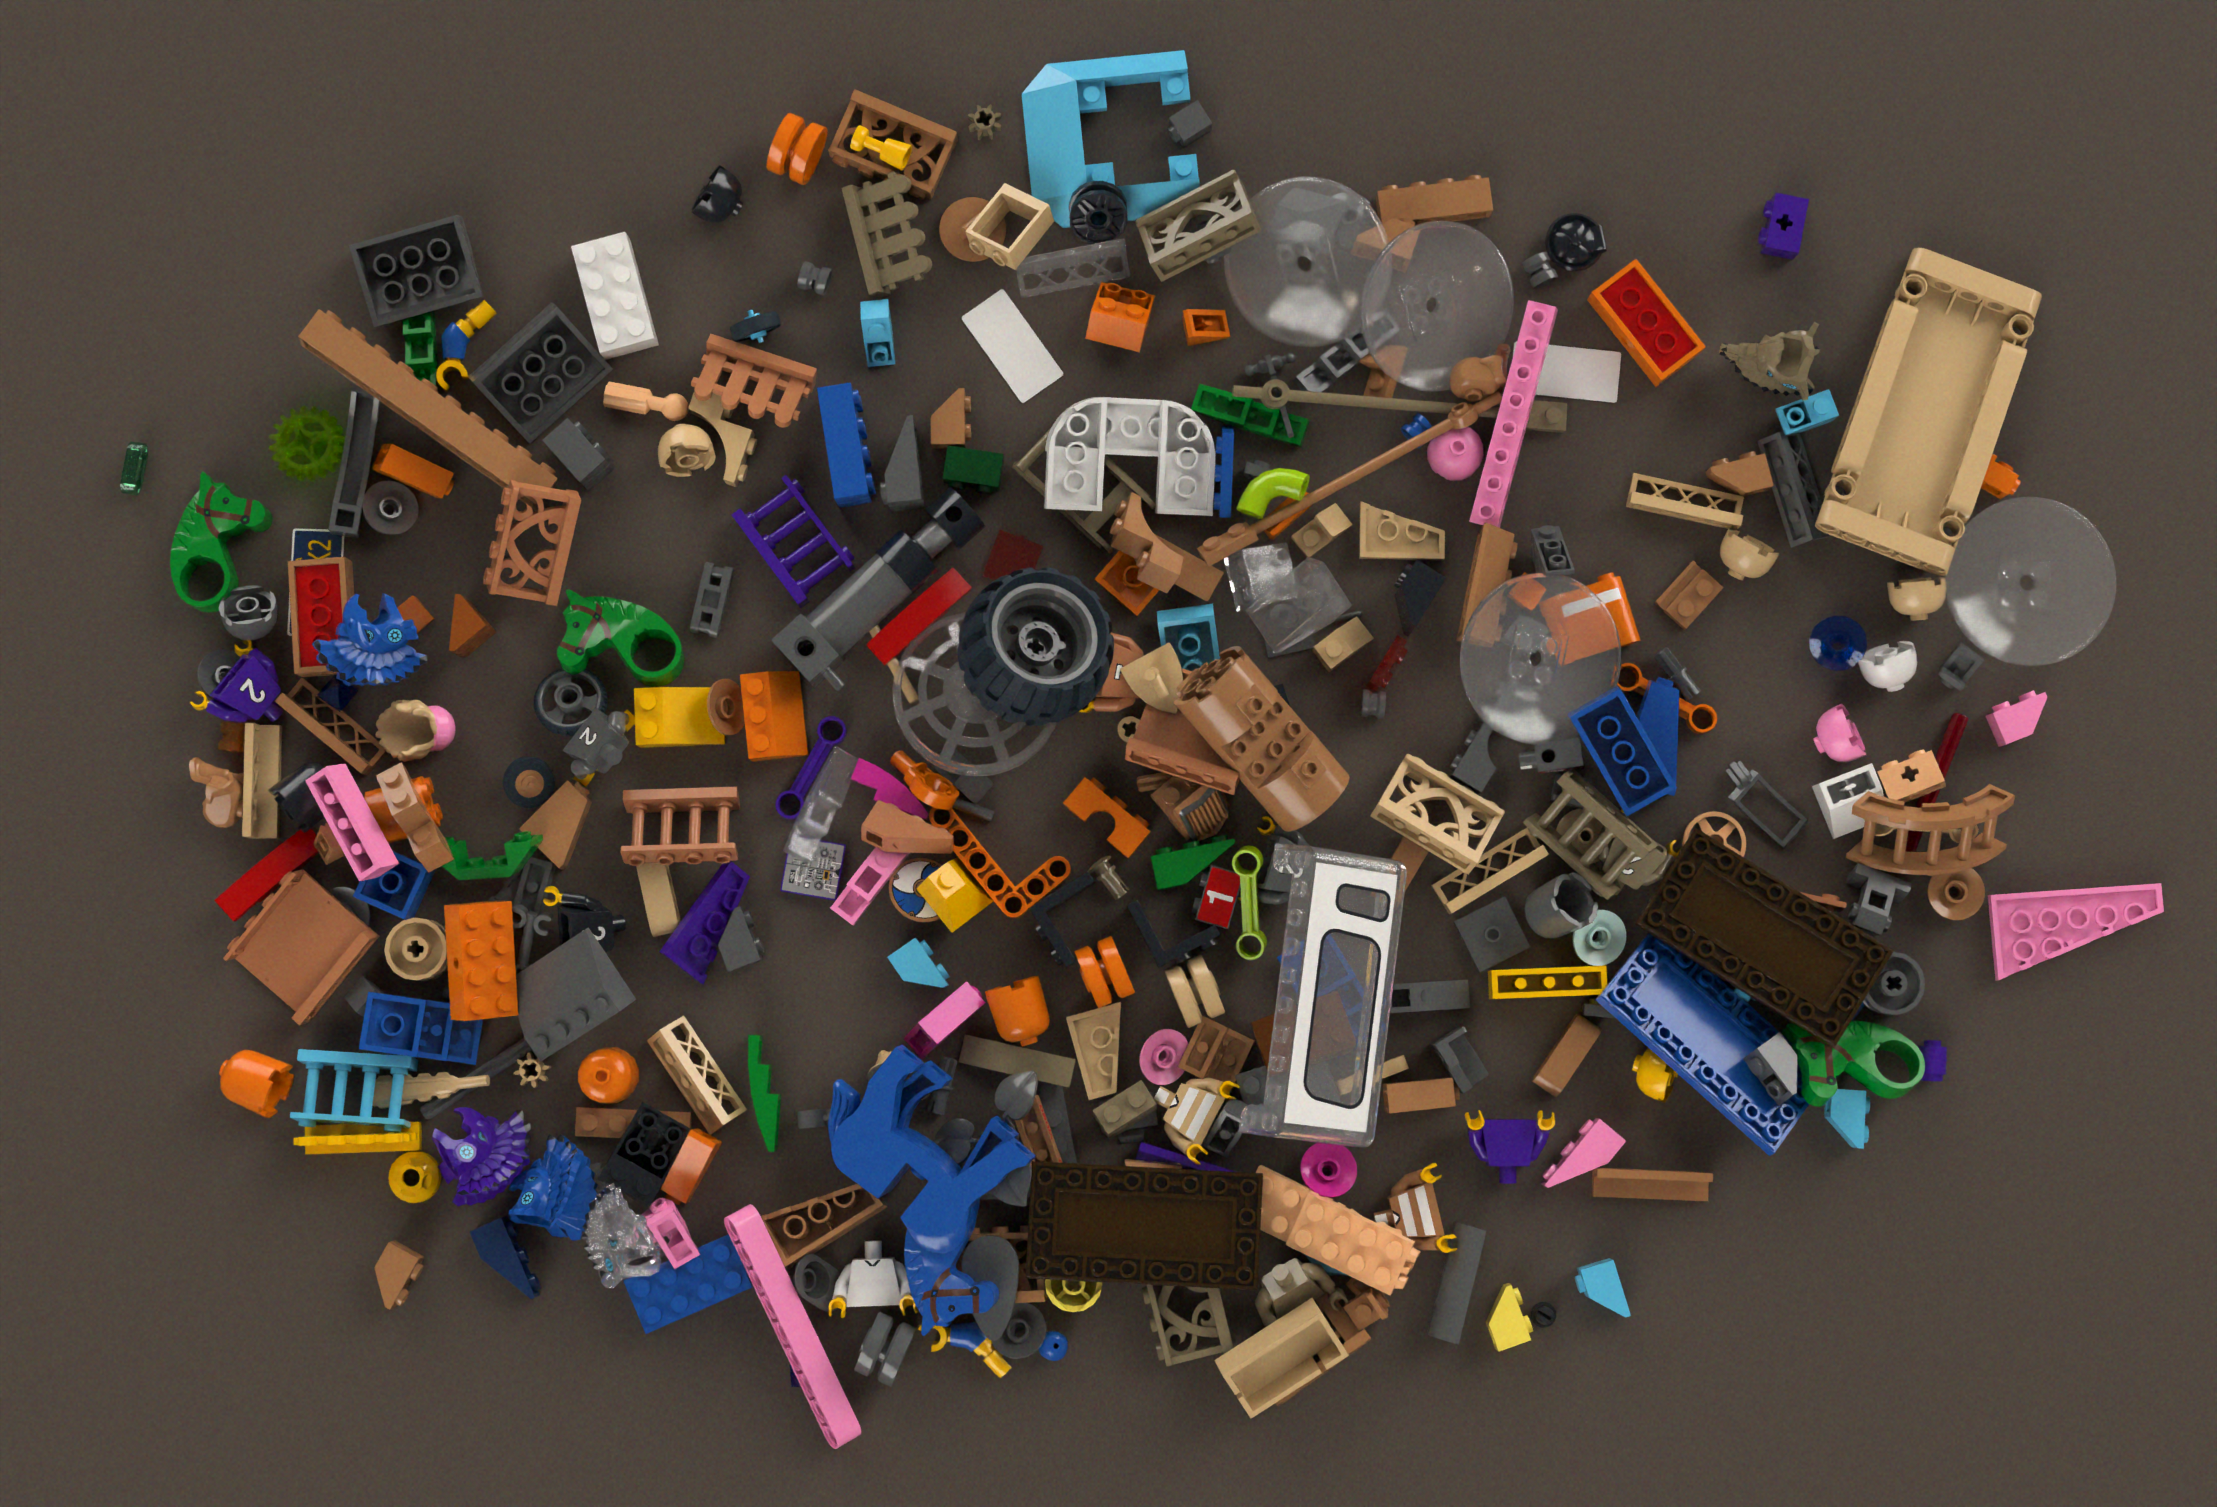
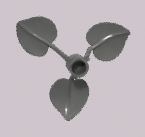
[934,1071,1038,1206]

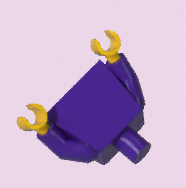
[1465,1110,1555,1184]

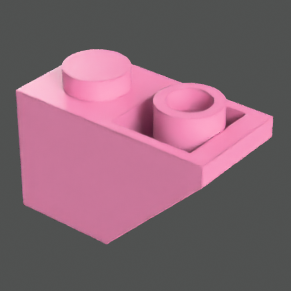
[1986,690,2047,747]

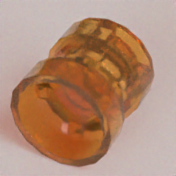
[217,722,245,753]

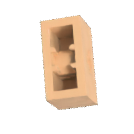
[1877,749,1946,803]

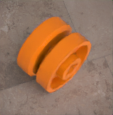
[766,113,828,185]
[1074,936,1135,1009]

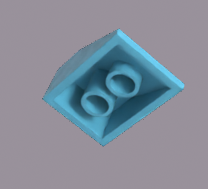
[1157,604,1220,671]

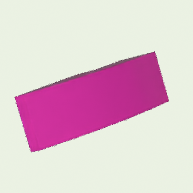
[851,758,929,821]

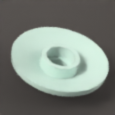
[1573,910,1626,966]

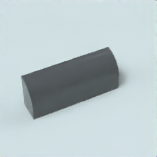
[1426,1221,1487,1345]

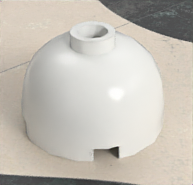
[1858,641,1918,692]

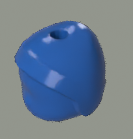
[1038,1331,1068,1361]

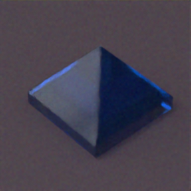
[317,675,358,712]

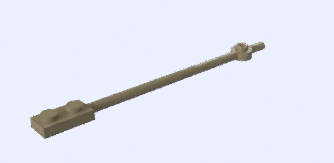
[1232,379,1567,433]

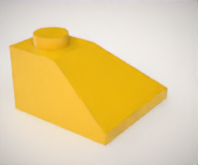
[917,857,993,933]

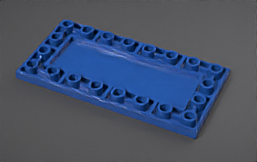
[1596,933,1809,1156]

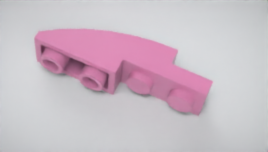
[830,847,910,926]

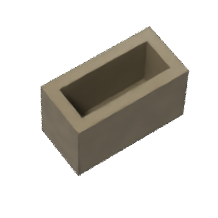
[1093,1080,1157,1140]

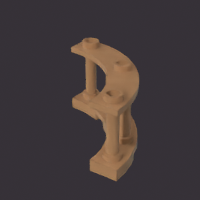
[1846,784,2015,876]

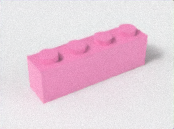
[305,764,399,881]

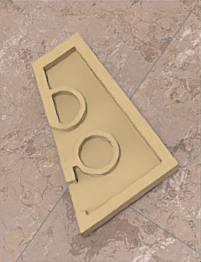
[1359,502,1445,560]
[1066,1002,1121,1100]

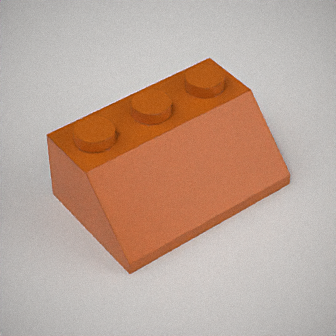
[740,671,808,762]

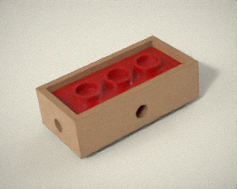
[288,557,354,677]

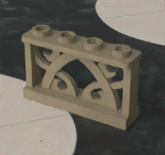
[1135,170,1262,282]
[1142,1285,1233,1367]

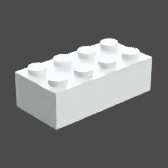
[571,232,659,360]

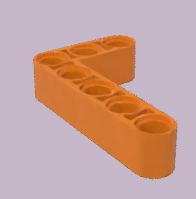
[929,807,1071,918]

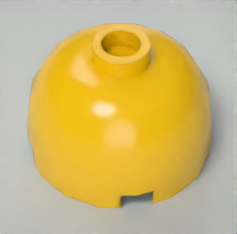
[1632,1048,1678,1102]

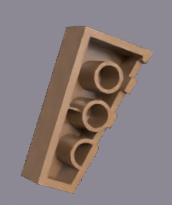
[761,1184,888,1268]

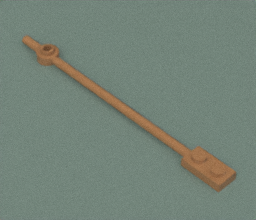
[1197,392,1502,566]

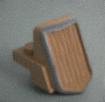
[1151,776,1230,841]

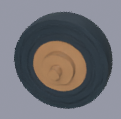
[503,757,555,808]

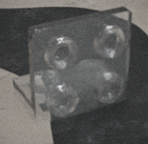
[1224,543,1300,612]

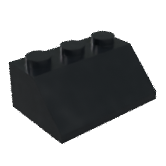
[1394,560,1446,637]

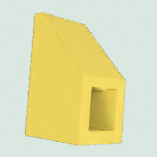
[1486,1283,1533,1352]

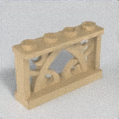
[1370,754,1505,875]

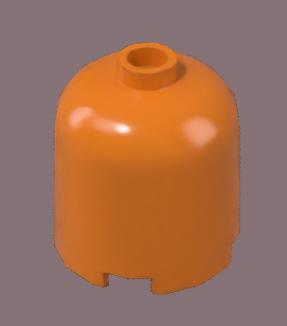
[985,975,1050,1046]
[578,1047,639,1104]
[219,1050,294,1118]

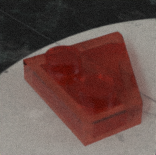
[1366,635,1408,692]

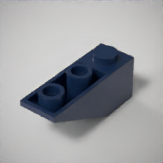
[470,1216,541,1299]

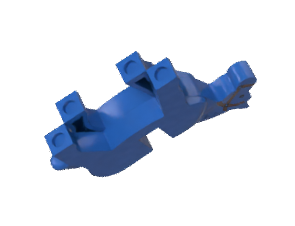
[828,1045,1036,1336]

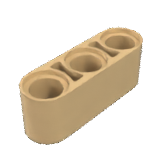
[636,863,681,937]

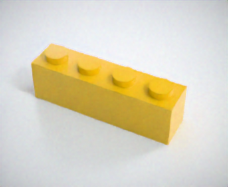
[1488,966,1607,999]

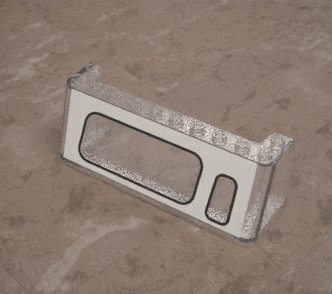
[1239,843,1407,1148]

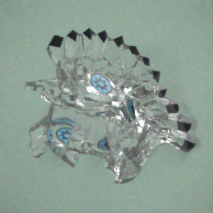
[582,1183,666,1289]

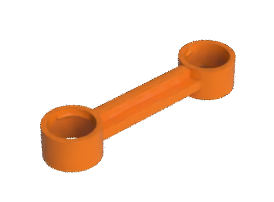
[1611,663,1717,734]

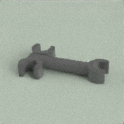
[512,905,554,971]

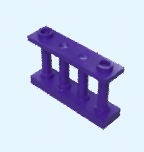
[731,475,855,608]

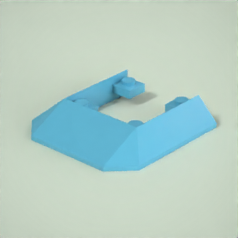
[1022,50,1200,228]

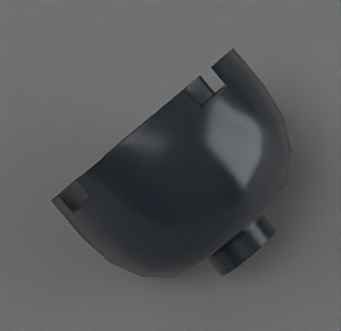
[691,165,743,223]

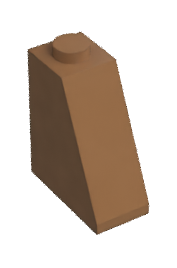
[519,780,592,870]
[1382,1077,1460,1113]

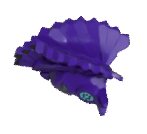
[432,1107,531,1206]

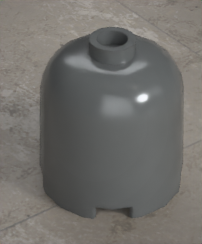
[1524,873,1598,939]

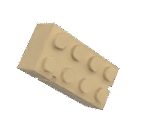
[1214,1298,1349,1418]

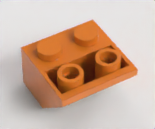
[1085,282,1155,353]

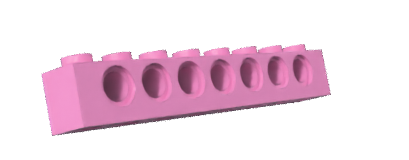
[1469,300,1558,528]

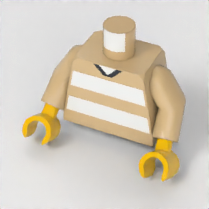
[1154,1078,1240,1165]

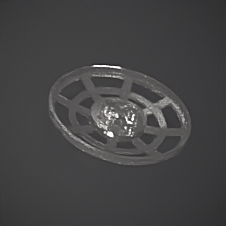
[893,612,1059,776]

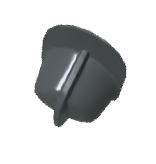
[787,1254,841,1312]

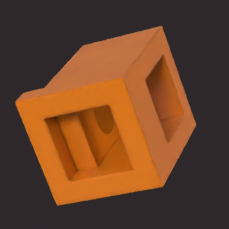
[1981,454,2021,499]

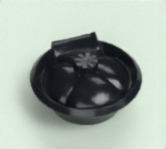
[1545,213,1607,271]

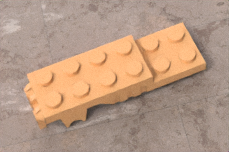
[1256,1165,1421,1296]

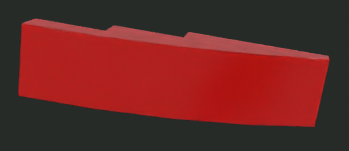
[866,568,972,666]
[214,828,319,922]

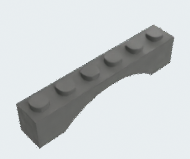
[328,383,381,539]

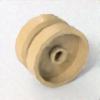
[384,918,448,981]
[1164,955,1225,1028]

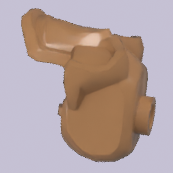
[1449,344,1511,402]
[189,757,244,828]

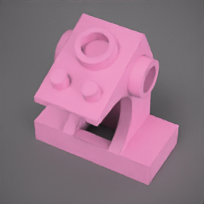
[630,1197,700,1269]

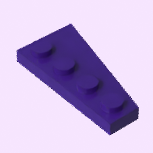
[659,861,750,985]

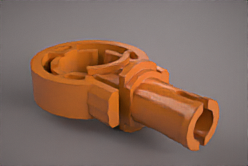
[890,750,959,810]

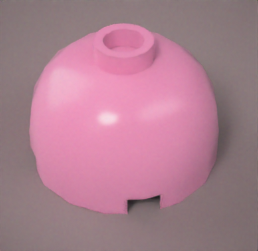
[1427,426,1484,481]
[1813,704,1866,762]

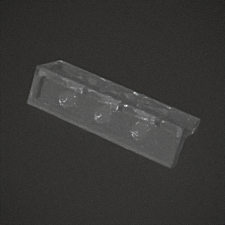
[1016,238,1131,298]

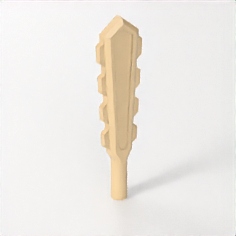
[373,1072,490,1109]

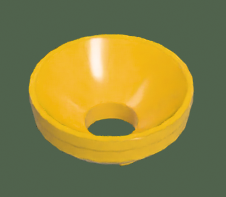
[388,1151,442,1203]

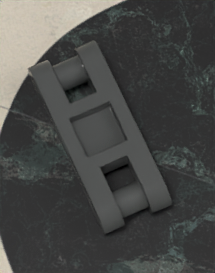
[690,562,734,638]

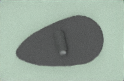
[962,1235,1019,1341]

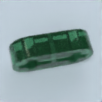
[120,441,148,496]

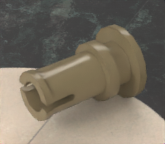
[1087,855,1130,900]

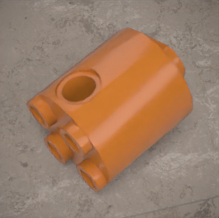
[364,776,443,844]

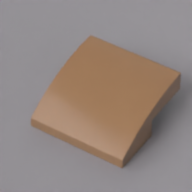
[1178,1016,1256,1093]

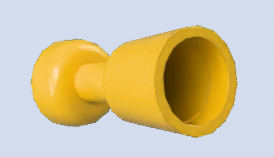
[850,125,912,171]

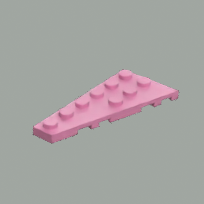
[1988,883,2164,981]

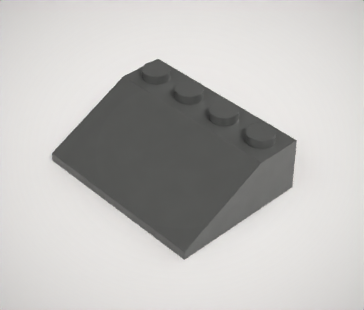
[349,215,483,328]
[468,302,613,444]
[516,927,636,1062]

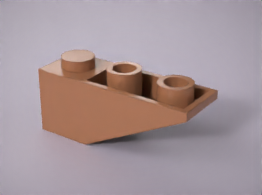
[861,800,954,854]

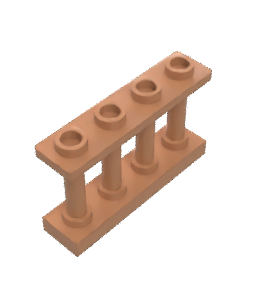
[620,787,740,866]

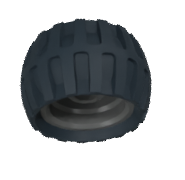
[957,567,1114,726]

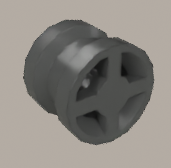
[1361,689,1386,719]

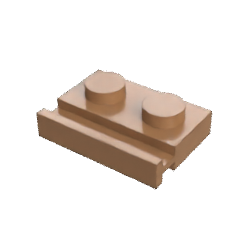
[1654,560,1724,630]

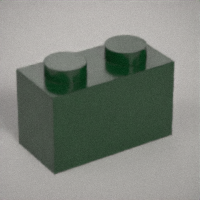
[943,446,1004,495]

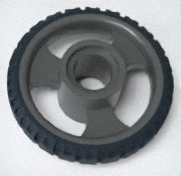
[533,668,608,736]

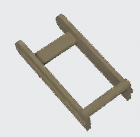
[1012,420,1156,555]

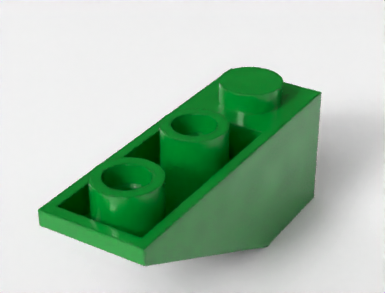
[1150,835,1235,891]

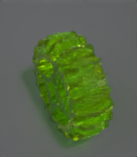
[269,406,345,482]

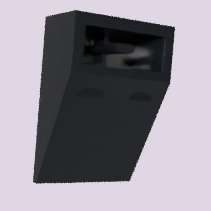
[597,1102,691,1207]

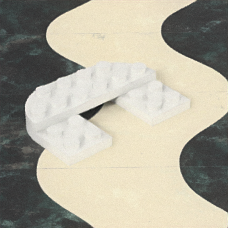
[1044,397,1215,516]

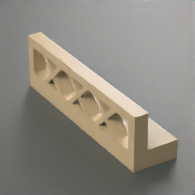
[1626,473,1744,530]
[242,723,282,839]
[1431,827,1549,914]
[647,1016,747,1135]

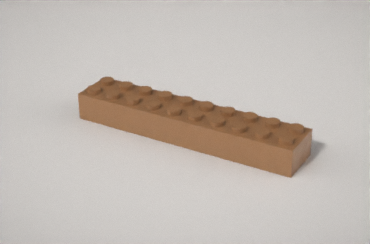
[298,309,558,511]

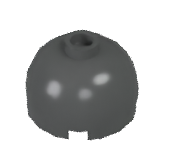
[218,585,278,640]

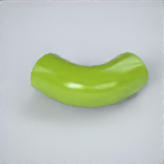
[1237,468,1310,519]

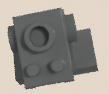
[1846,863,1912,937]

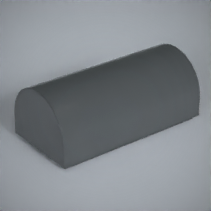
[1202,1100,1252,1158]

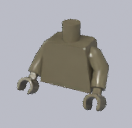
[1255,1258,1348,1326]

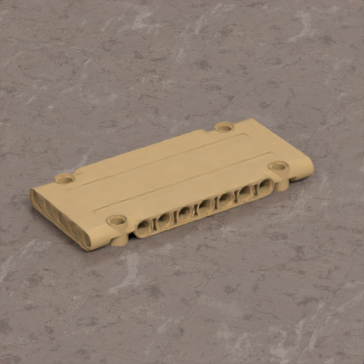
[1815,248,2042,576]

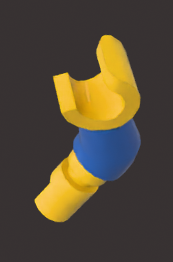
[436,300,497,392]
[917,1322,1012,1378]

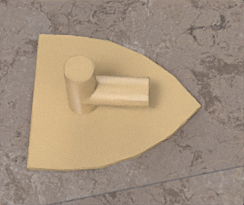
[1120,642,1183,714]

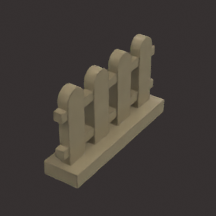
[841,172,932,298]

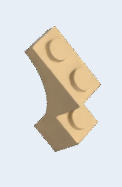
[688,393,757,487]

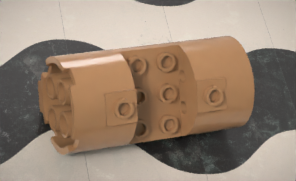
[1174,646,1350,832]

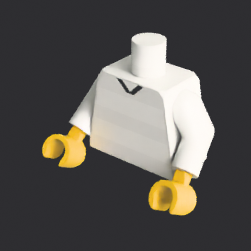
[829,1240,919,1318]

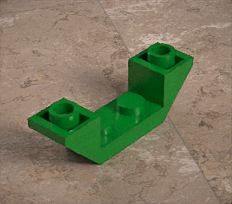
[442,831,543,880]

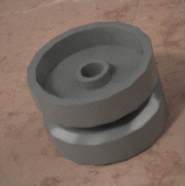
[1863,952,1925,1015]
[854,1312,917,1387]

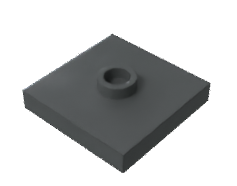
[1454,896,1531,973]

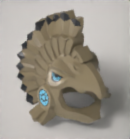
[1719,322,1820,401]

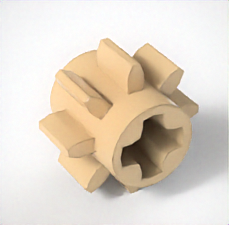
[514,1052,551,1088]

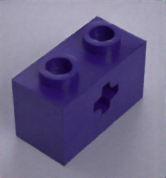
[1758,193,1809,260]

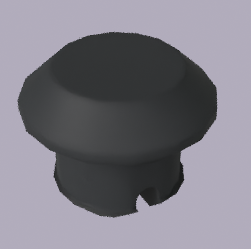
[1531,1302,1556,1328]

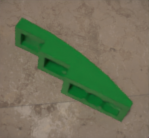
[403,311,438,391]
[1191,383,1310,448]
[748,1035,781,1152]

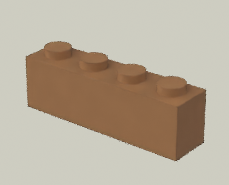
[1375,175,1493,226]

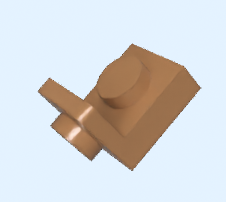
[1343,1287,1390,1331]

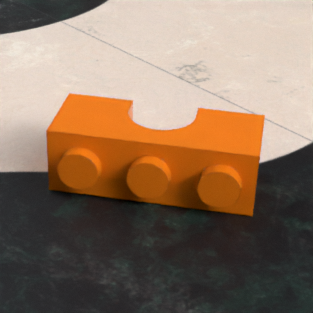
[1063,777,1151,859]

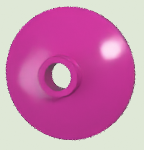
[1300,1141,1357,1198]

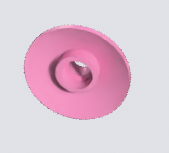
[1139,1029,1188,1085]

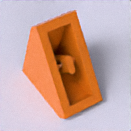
[1182,309,1230,346]

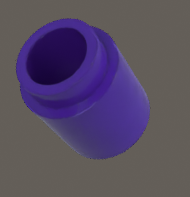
[1918,1040,1947,1081]

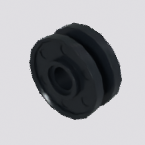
[1069,181,1128,245]

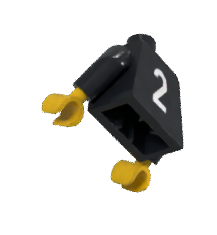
[543,886,626,953]

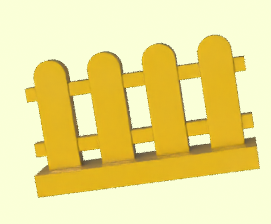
[294,1121,422,1154]

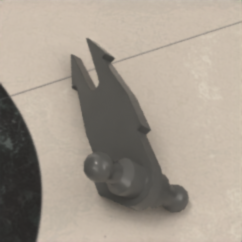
[1244,353,1296,438]

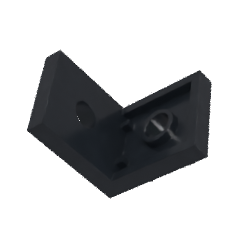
[1030,872,1095,968]
[1127,900,1221,968]

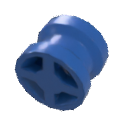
[1400,413,1433,449]

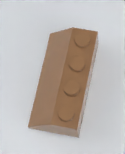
[1456,523,1518,648]

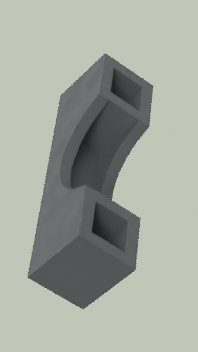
[1449,678,1540,795]

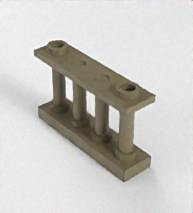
[1523,768,1658,900]

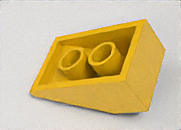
[634,687,725,748]

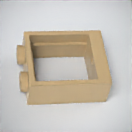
[965,183,1054,270]

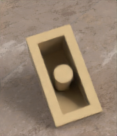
[1312,616,1374,672]

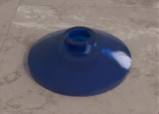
[1809,616,1867,671]

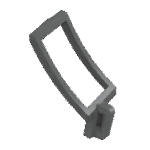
[1726,761,1808,849]

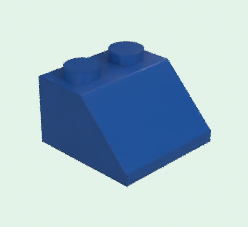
[353,850,436,920]

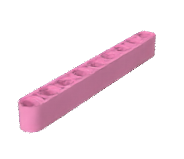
[724,1204,861,1449]

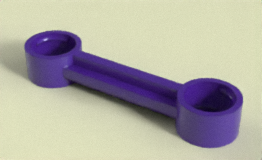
[775,716,847,820]

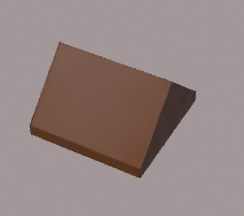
[449,594,497,658]

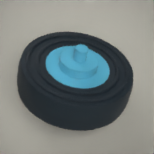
[730,310,781,343]

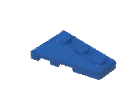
[1214,425,1234,518]

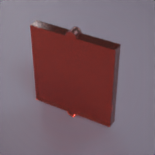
[982,530,1043,580]

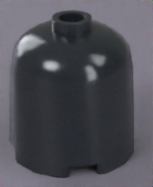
[268,762,324,834]

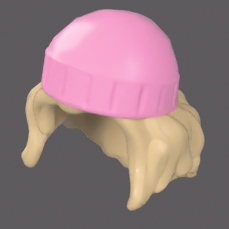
[376,699,455,762]

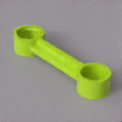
[1232,845,1267,960]

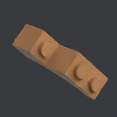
[1110,492,1184,593]
[376,762,454,873]

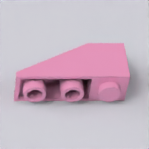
[1541,1118,1626,1188]

